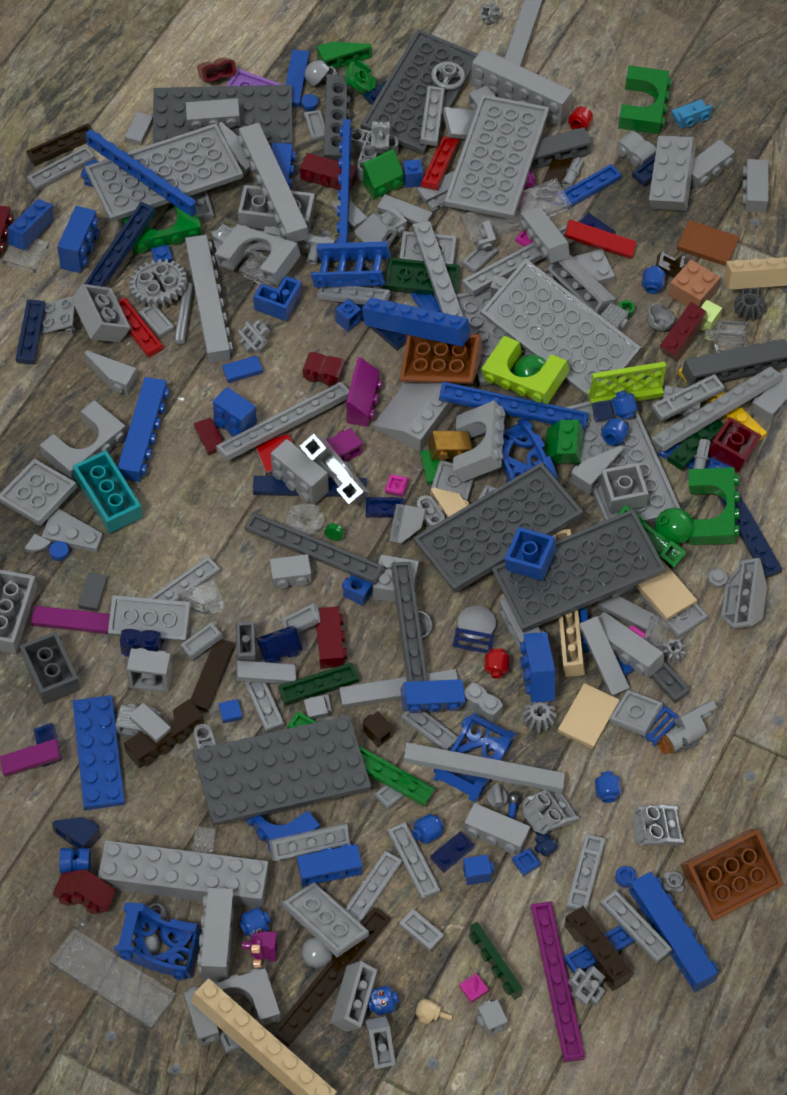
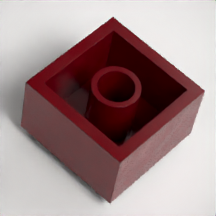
[708,417,762,472]

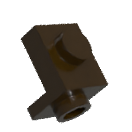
[655,251,685,278]

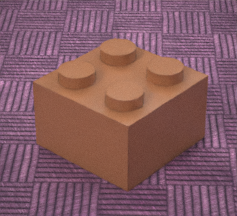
[669,260,721,307]

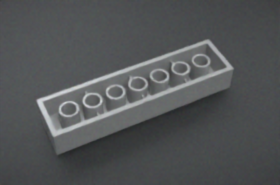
[98,841,269,909]

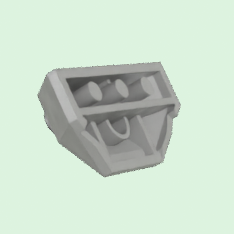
[721,558,767,629]

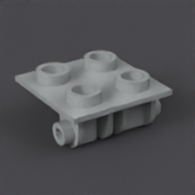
[41,296,76,334]

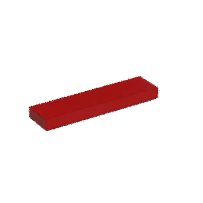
[421,136,460,190]
[564,219,636,259]
[118,297,164,358]

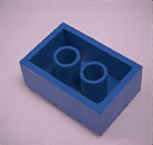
[57,206,100,273]
[520,632,555,703]

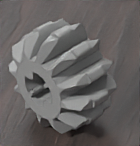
[522,701,556,734]

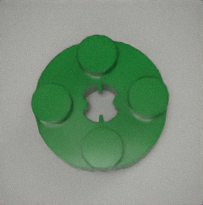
[345,60,376,95]

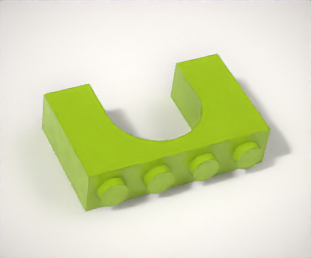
[481,336,570,405]

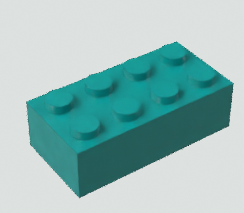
[72,450,143,534]

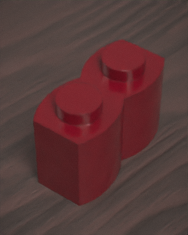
[197,57,237,82]
[302,352,345,386]

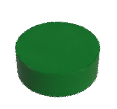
[324,523,344,541]

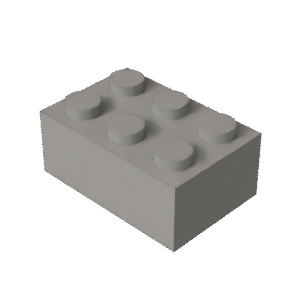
[71,284,130,343]
[271,439,329,506]

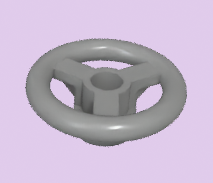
[431,62,465,90]

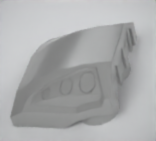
[523,790,580,834]
[632,804,684,847]

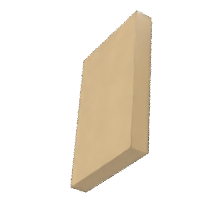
[635,559,697,621]
[558,683,620,749]

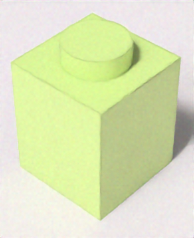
[700,300,722,333]

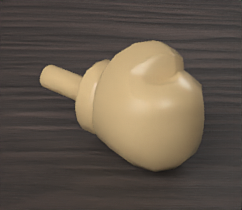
[415,999,452,1024]

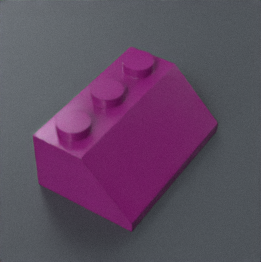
[346,357,382,427]

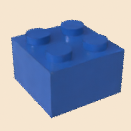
[213,387,257,437]
[505,527,557,581]

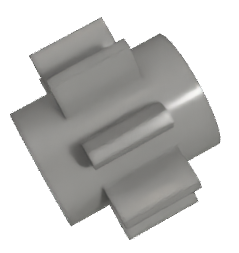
[480,2,501,24]
[662,638,686,663]

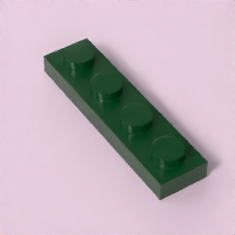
[667,420,724,471]
[278,662,359,706]
[469,922,523,1000]

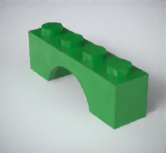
[617,505,686,570]

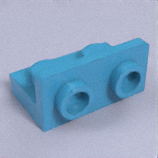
[671,99,713,129]

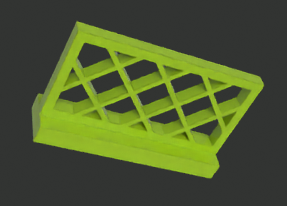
[587,362,666,409]

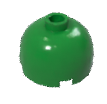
[513,354,546,377]
[655,507,694,544]

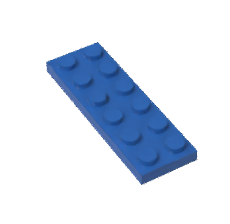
[73,695,125,811]

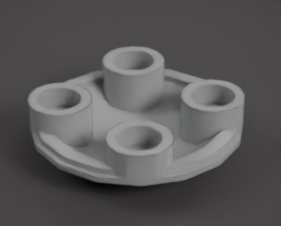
[457,605,496,640]

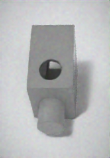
[354,210,397,246]

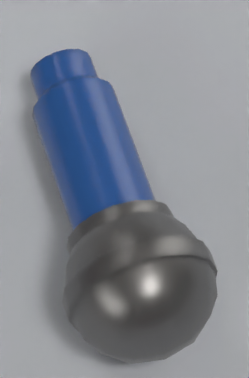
[507,792,521,819]

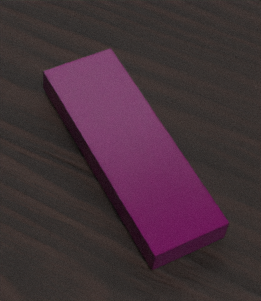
[0,739,61,777]

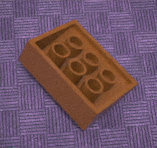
[400,334,483,384]
[680,829,783,921]

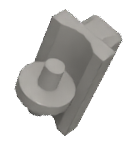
[371,121,390,153]

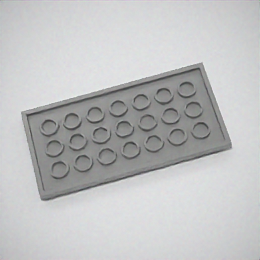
[444,94,549,219]
[85,123,243,222]
[480,258,641,397]
[565,401,681,524]

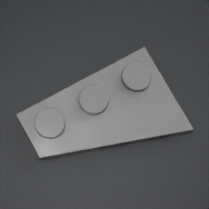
[42,508,103,553]

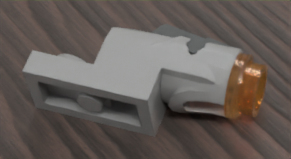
[657,701,717,754]

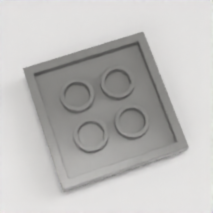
[0,459,78,526]

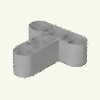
[351,129,398,181]

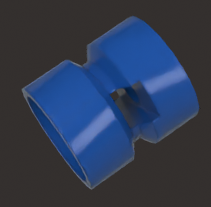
[59,848,91,875]

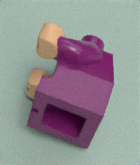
[242,931,278,968]

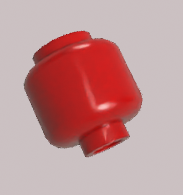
[568,106,593,130]
[484,648,510,679]

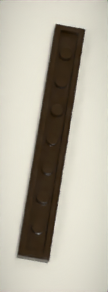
[272,907,391,1047]

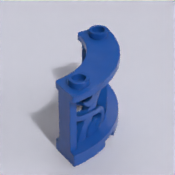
[484,418,558,483]
[433,713,516,802]
[114,902,202,980]

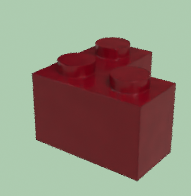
[52,869,116,914]

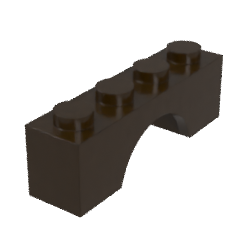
[124,699,204,769]
[564,906,632,992]

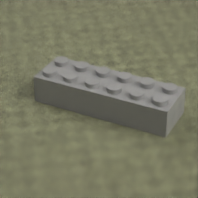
[471,49,573,127]

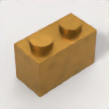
[427,431,472,461]

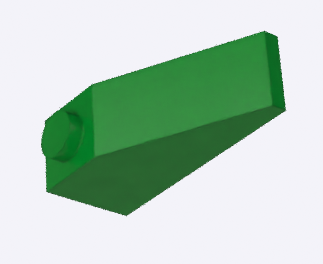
[317,41,372,69]

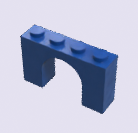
[245,811,320,861]

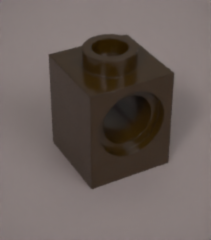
[363,711,393,747]

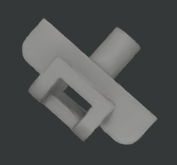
[238,320,271,353]
[568,966,605,1005]

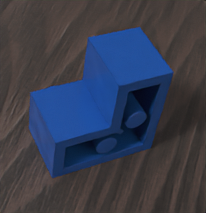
[253,276,302,321]

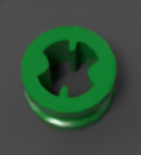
[619,300,635,318]

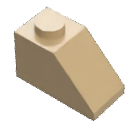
[430,487,469,519]

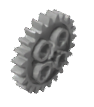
[129,259,188,308]

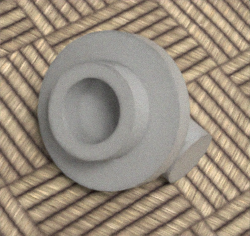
[487,784,507,808]

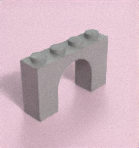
[215,224,301,286]
[39,400,127,480]
[453,400,505,482]
[300,434,371,506]
[184,968,281,1046]

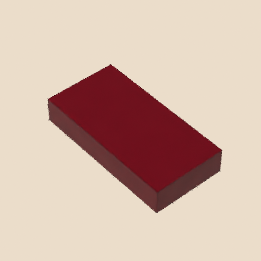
[194,417,223,455]

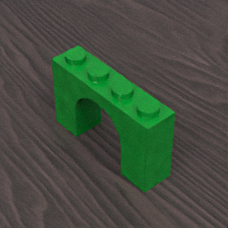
[618,65,672,134]
[122,205,202,255]
[689,467,739,545]

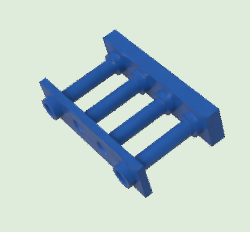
[311,241,391,287]

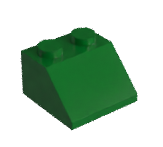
[363,149,404,200]
[544,419,584,464]

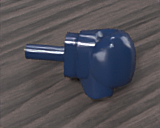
[532,828,558,857]

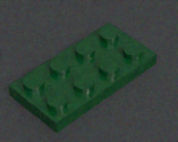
[385,257,460,295]

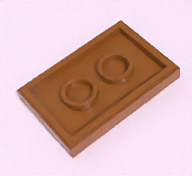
[677,220,739,266]

